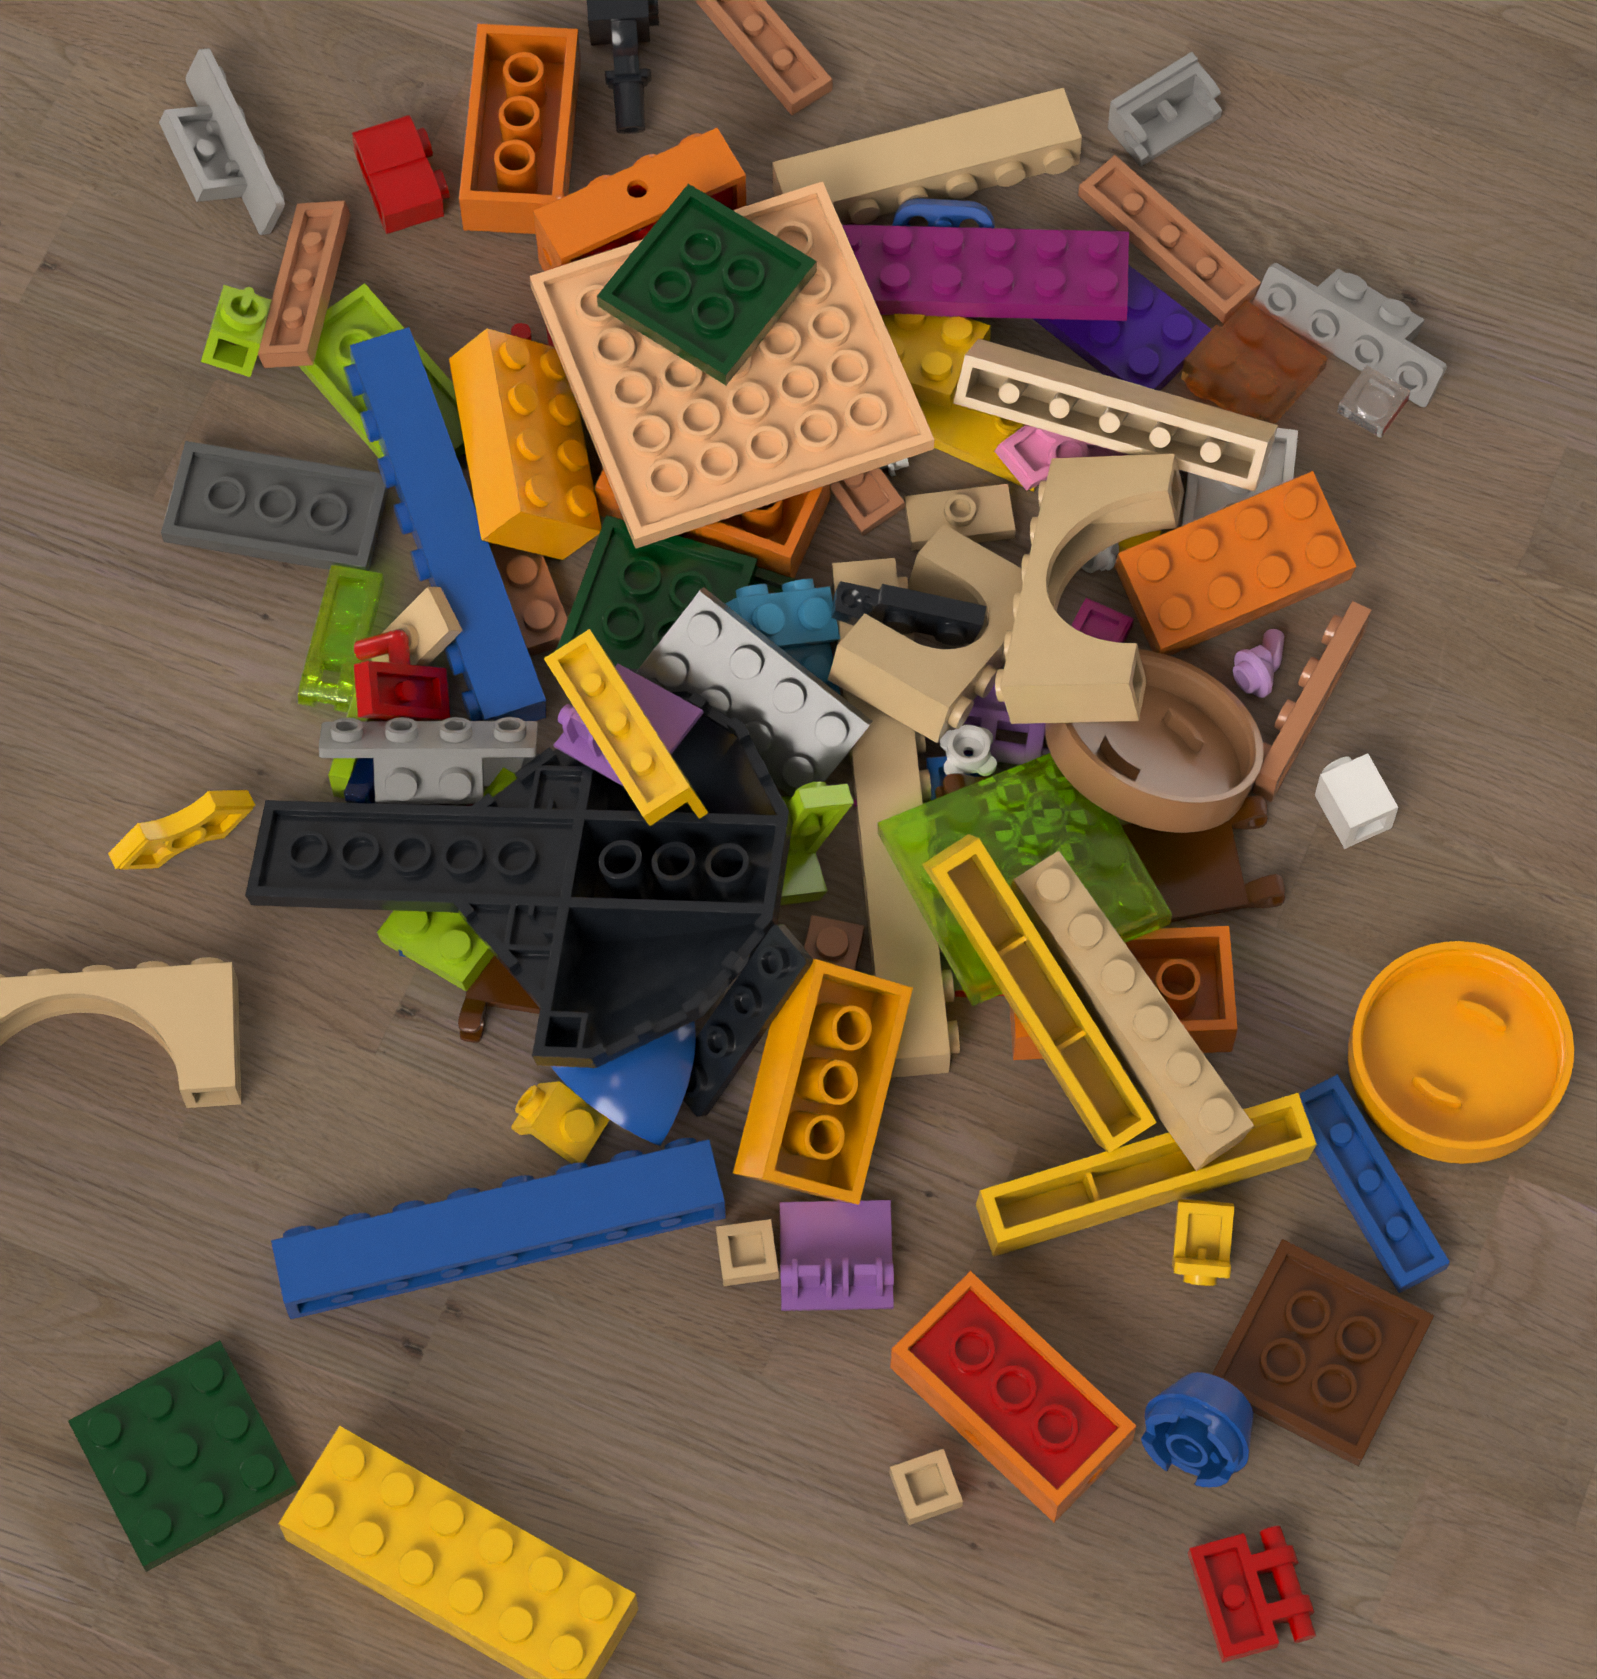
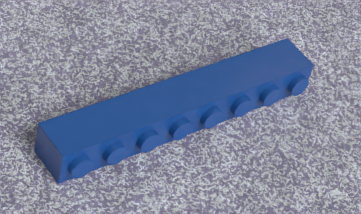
[344,327,546,721]
[271,1138,726,1320]

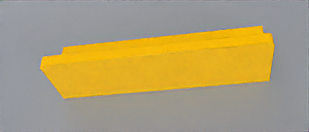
[544,629,708,826]

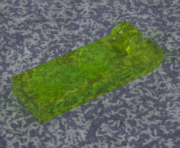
[298,564,385,713]

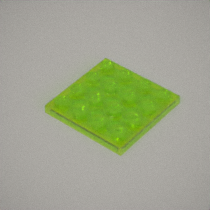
[877,753,1172,1006]

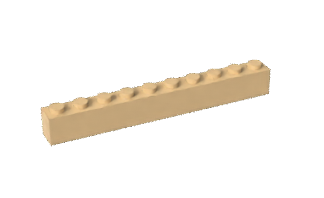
[832,558,960,1078]

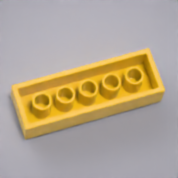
[278,1426,639,1679]

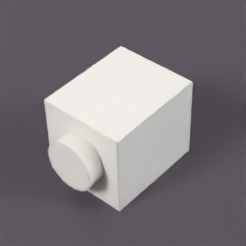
[1315,753,1398,849]

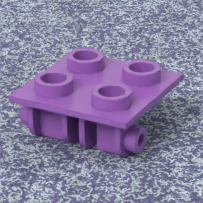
[554,664,704,786]
[780,1200,894,1311]

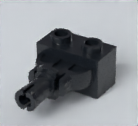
[587,0,659,134]

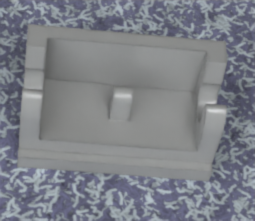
[1108,52,1222,167]

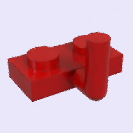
[354,629,450,721]

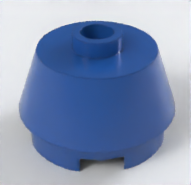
[1141,1372,1253,1487]

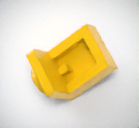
[511,1081,610,1164]
[1172,1199,1234,1286]

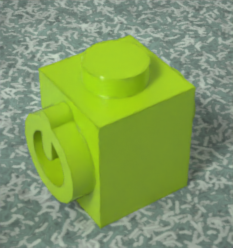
[201,285,272,377]

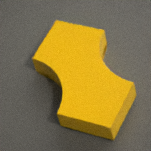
[108,790,255,870]

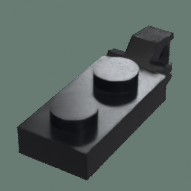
[831,581,986,646]

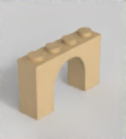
[828,524,1023,743]

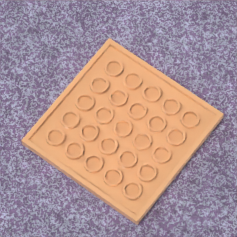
[530,181,934,549]

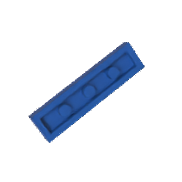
[1299,1074,1450,1293]

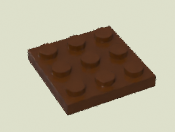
[1212,1239,1434,1467]

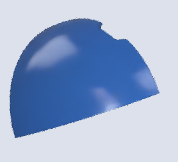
[551,1021,696,1146]

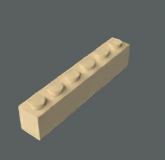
[772,87,1082,225]
[953,339,1278,492]
[1010,851,1254,1171]

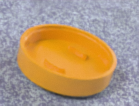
[1348,941,1574,1164]

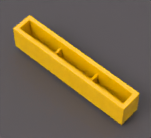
[922,834,1157,1153]
[976,1093,1317,1257]

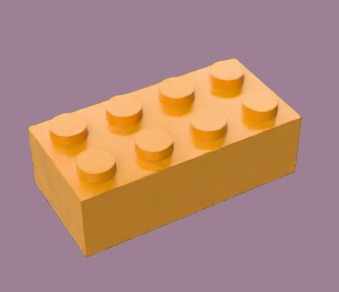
[449,328,602,560]
[733,959,913,1205]

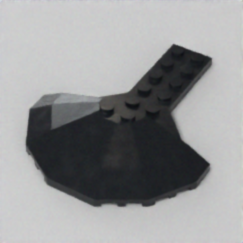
[245,668,793,1068]

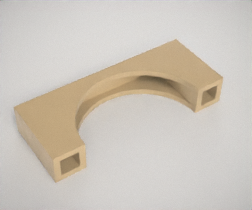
[995,453,1184,724]
[0,957,241,1108]

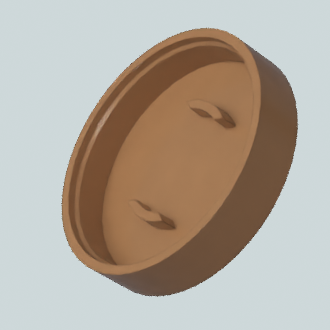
[1045,649,1264,833]

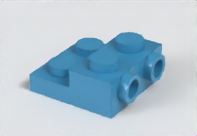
[725,579,840,695]

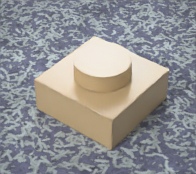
[716,1219,779,1286]
[889,1449,963,1525]

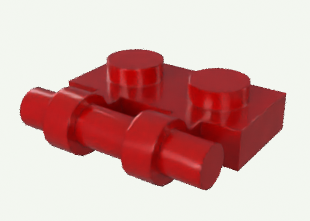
[1188,1525,1316,1663]

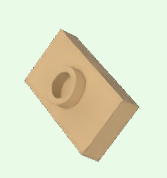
[904,484,1016,551]
[371,587,463,666]

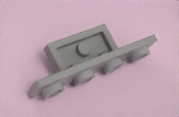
[159,48,285,235]
[1253,263,1447,408]
[319,717,538,804]

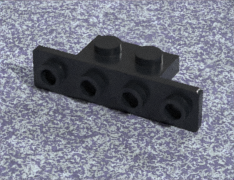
[683,924,813,1117]

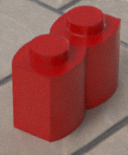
[352,115,450,234]

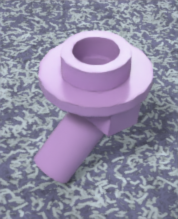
[1233,629,1284,698]

